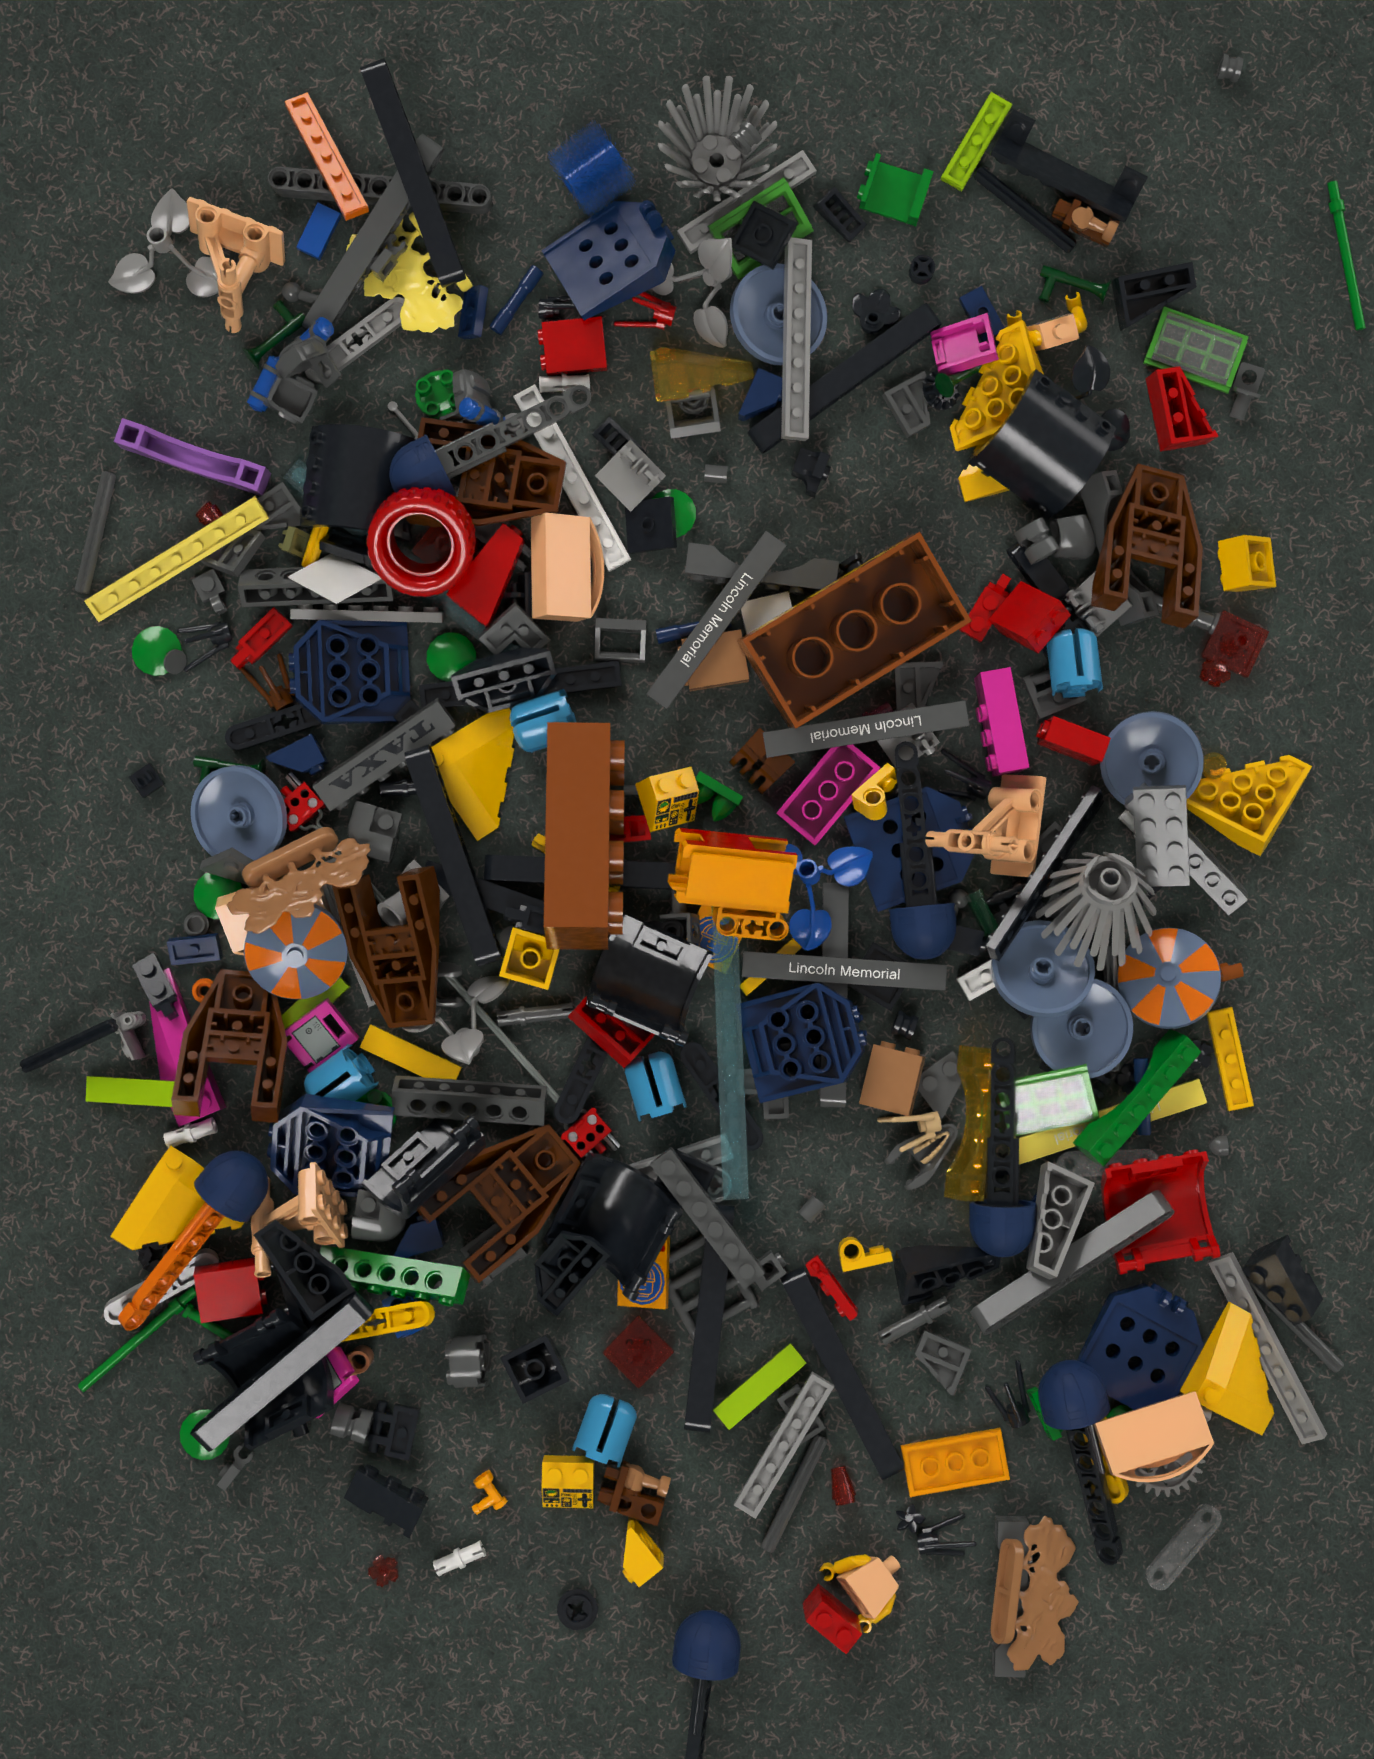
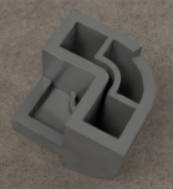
[348,801,403,863]
[351,1189,409,1242]

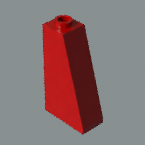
[446,523,525,628]

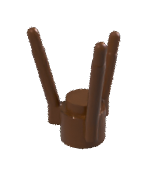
[240,653,295,711]

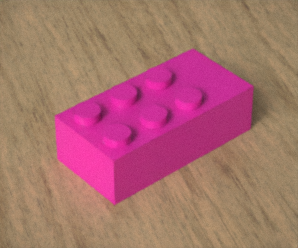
[974,667,1029,777]
[776,744,881,846]

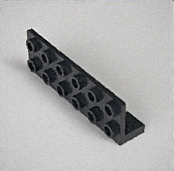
[990,109,1148,222]

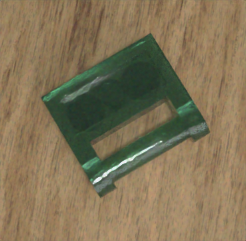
[965,889,998,939]

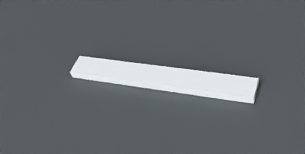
[513,384,631,572]

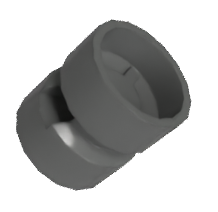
[1013,517,1060,565]
[330,1402,374,1445]

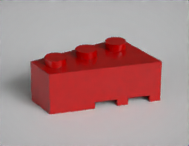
[1145,366,1218,452]
[568,996,655,1068]

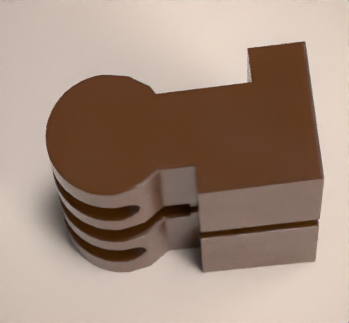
[729,728,795,795]

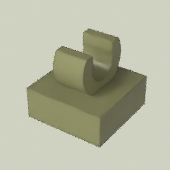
[278,526,310,559]

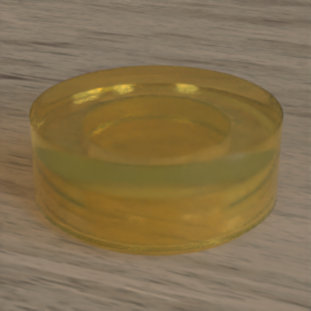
[1202,752,1227,779]

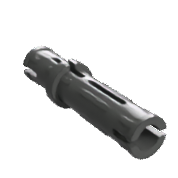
[497,1002,573,1027]
[878,1295,952,1346]

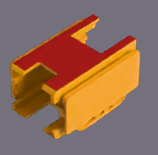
[668,828,798,941]

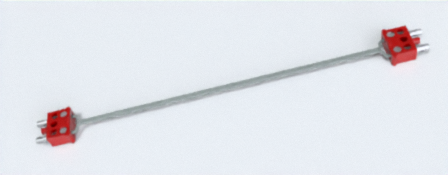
[280,772,620,1158]

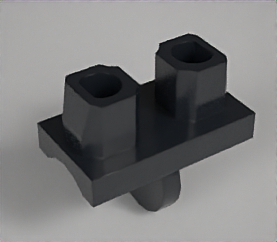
[504,572,532,618]

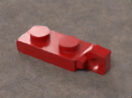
[959,574,1011,643]
[230,607,293,670]
[805,1255,858,1321]

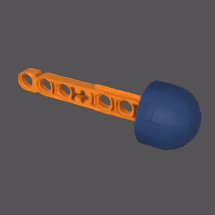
[118,1151,268,1331]

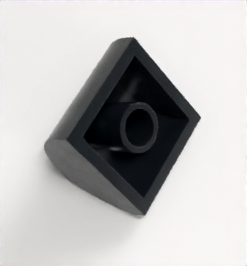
[500,1334,569,1404]

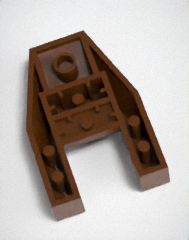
[406,417,567,527]
[1091,464,1203,628]
[332,866,440,1028]
[171,969,287,1123]
[417,1124,581,1283]

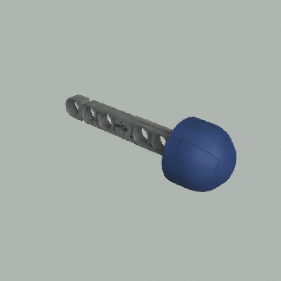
[389,385,591,496]

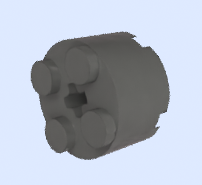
[445,1335,491,1388]

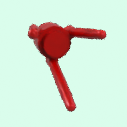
[614,292,676,330]

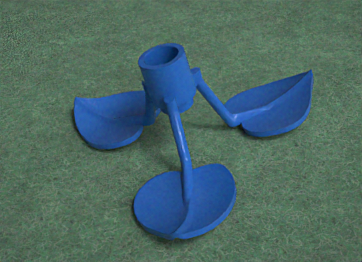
[785,844,873,951]

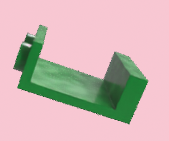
[857,153,934,226]

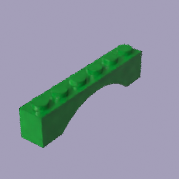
[1073,1029,1201,1167]

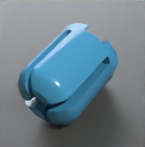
[1047,628,1103,698]
[509,689,576,753]
[304,1044,379,1101]
[625,1052,687,1121]
[572,1394,637,1467]

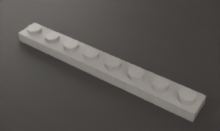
[781,237,812,441]
[1208,1252,1327,1444]

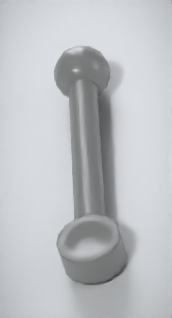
[388,401,418,440]

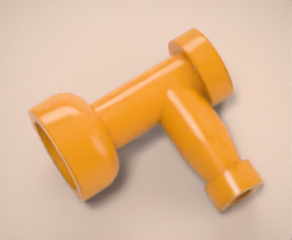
[472,1470,508,1515]

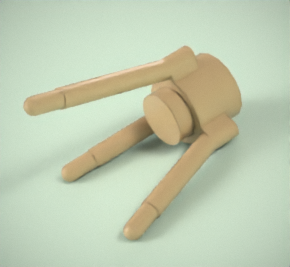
[877,1111,942,1152]

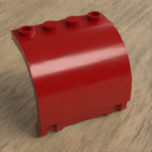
[1101,1150,1221,1275]

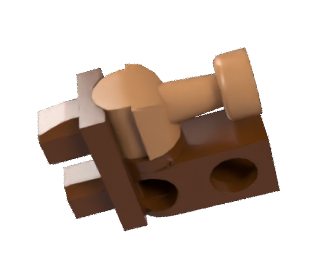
[1051,199,1120,248]
[597,1461,671,1526]

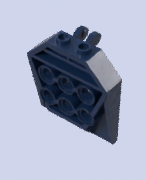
[541,200,676,320]
[289,620,410,724]
[843,787,974,912]
[736,983,868,1103]
[267,1094,395,1197]
[1077,1283,1204,1410]

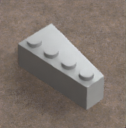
[1026,1161,1095,1280]

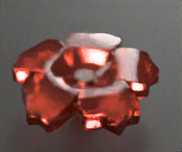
[1199,659,1231,687]
[368,1555,399,1587]

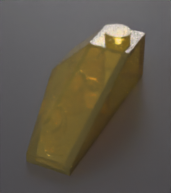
[650,347,754,402]

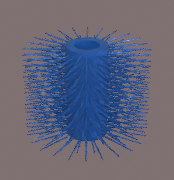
[548,121,636,217]

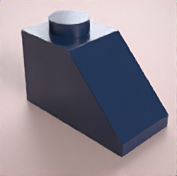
[738,368,782,421]
[266,734,329,775]
[394,1215,446,1258]

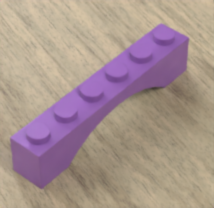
[114,418,271,496]

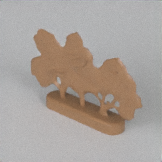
[227,827,371,934]
[991,1516,1079,1671]

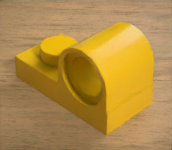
[851,763,897,820]
[838,1237,893,1272]

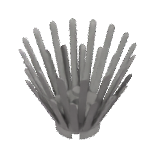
[658,76,777,201]
[1036,852,1156,971]

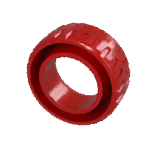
[367,487,476,597]

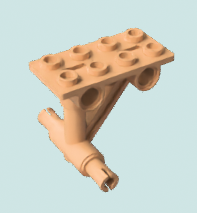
[187,197,285,333]
[925,774,1046,877]
[251,1162,348,1278]

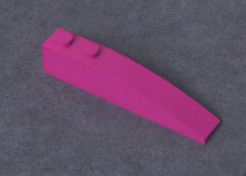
[149,968,226,1127]

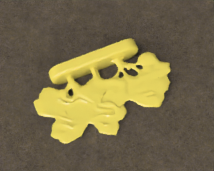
[346,212,473,333]

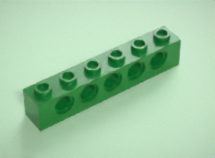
[320,1245,471,1307]

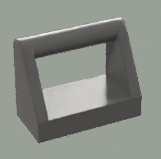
[664,386,721,439]
[595,618,647,663]

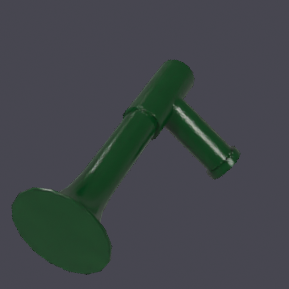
[1038,265,1111,305]
[242,300,305,369]
[935,365,982,398]
[193,756,266,783]

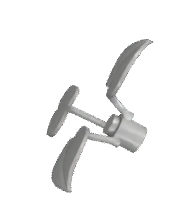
[108,188,218,297]
[652,238,732,348]
[402,976,510,1065]

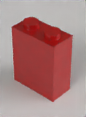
[538,316,607,376]
[989,581,1071,654]
[1035,716,1111,766]
[193,1257,268,1323]
[803,1583,862,1654]

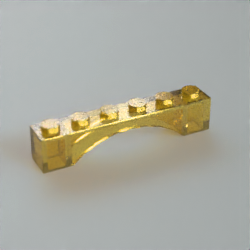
[944,1045,999,1201]

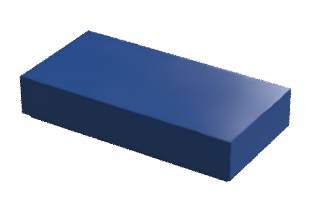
[296,203,341,260]

